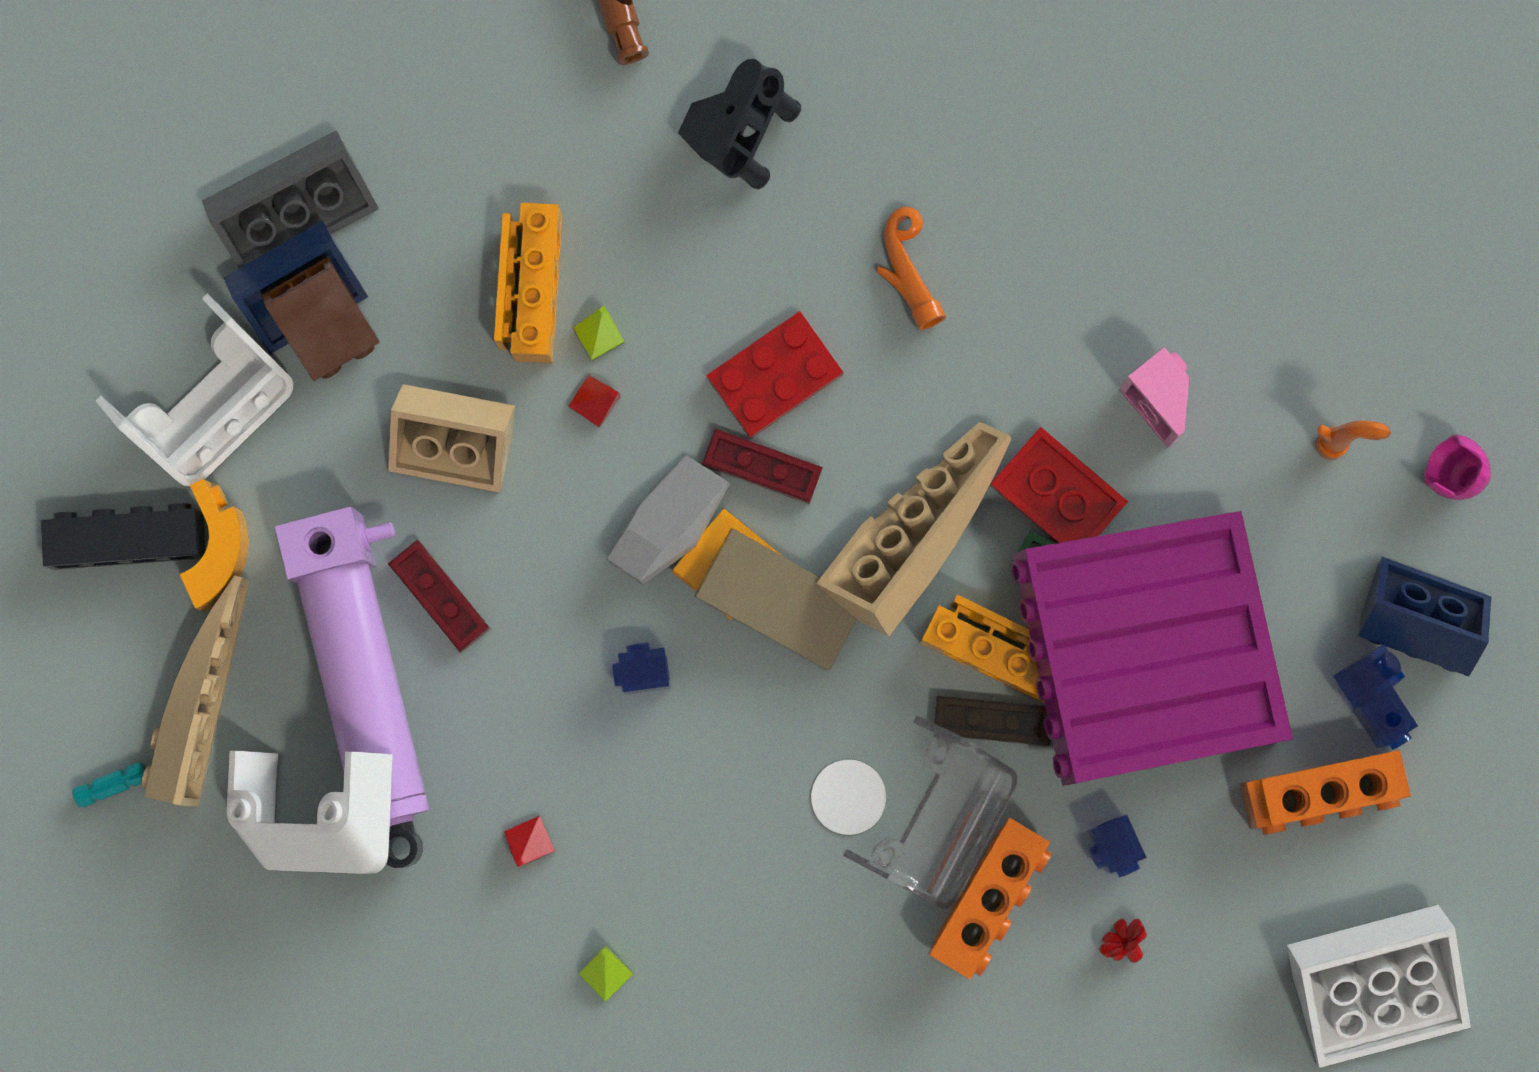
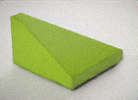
[573,305,625,361]
[579,946,634,1002]

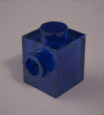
[612,643,671,694]
[1333,644,1405,709]
[1352,686,1418,750]
[1087,814,1147,878]

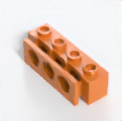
[1240,750,1411,835]
[927,818,1052,980]

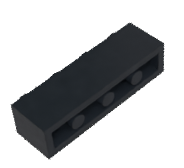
[41,503,205,570]

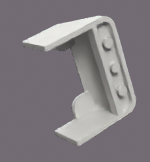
[96,293,293,486]
[227,751,393,874]

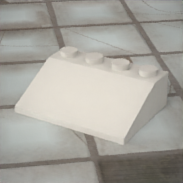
[1287,905,1471,1068]

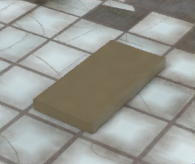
[694,528,857,671]

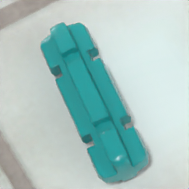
[72,762,146,807]

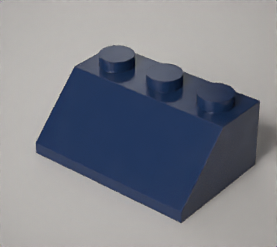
[224,220,368,354]
[1358,557,1492,677]

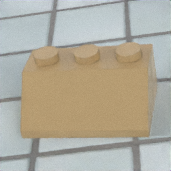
[388,384,515,493]

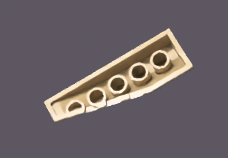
[816,422,1011,637]
[142,576,250,807]

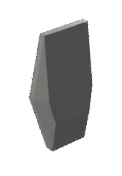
[607,455,730,585]

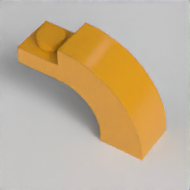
[179,478,249,612]

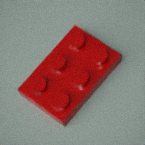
[706,311,844,439]
[990,427,1128,543]

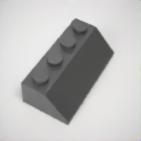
[202,130,379,268]

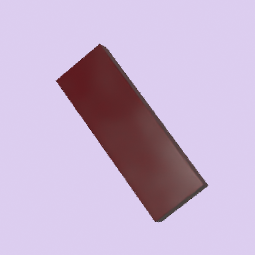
[702,428,823,505]
[388,539,491,653]

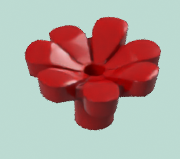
[1099,919,1147,963]

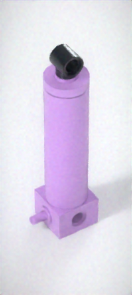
[275,506,430,868]

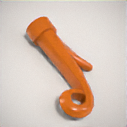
[877,206,946,330]
[1315,420,1391,460]

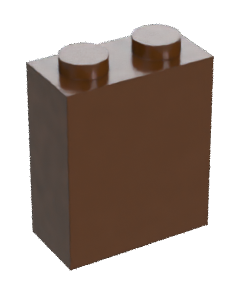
[262,257,380,381]

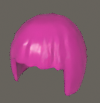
[1424,434,1491,500]

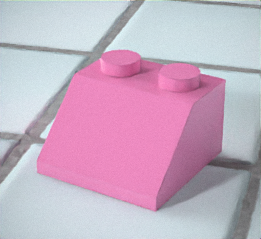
[1119,347,1189,448]

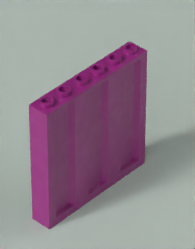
[1011,511,1293,786]

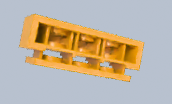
[494,203,563,363]
[920,595,1044,704]

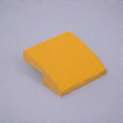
[672,509,782,620]

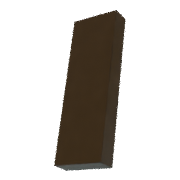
[933,696,1050,746]

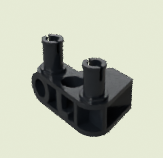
[678,59,801,190]

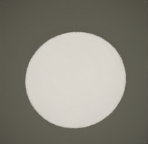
[811,760,886,835]

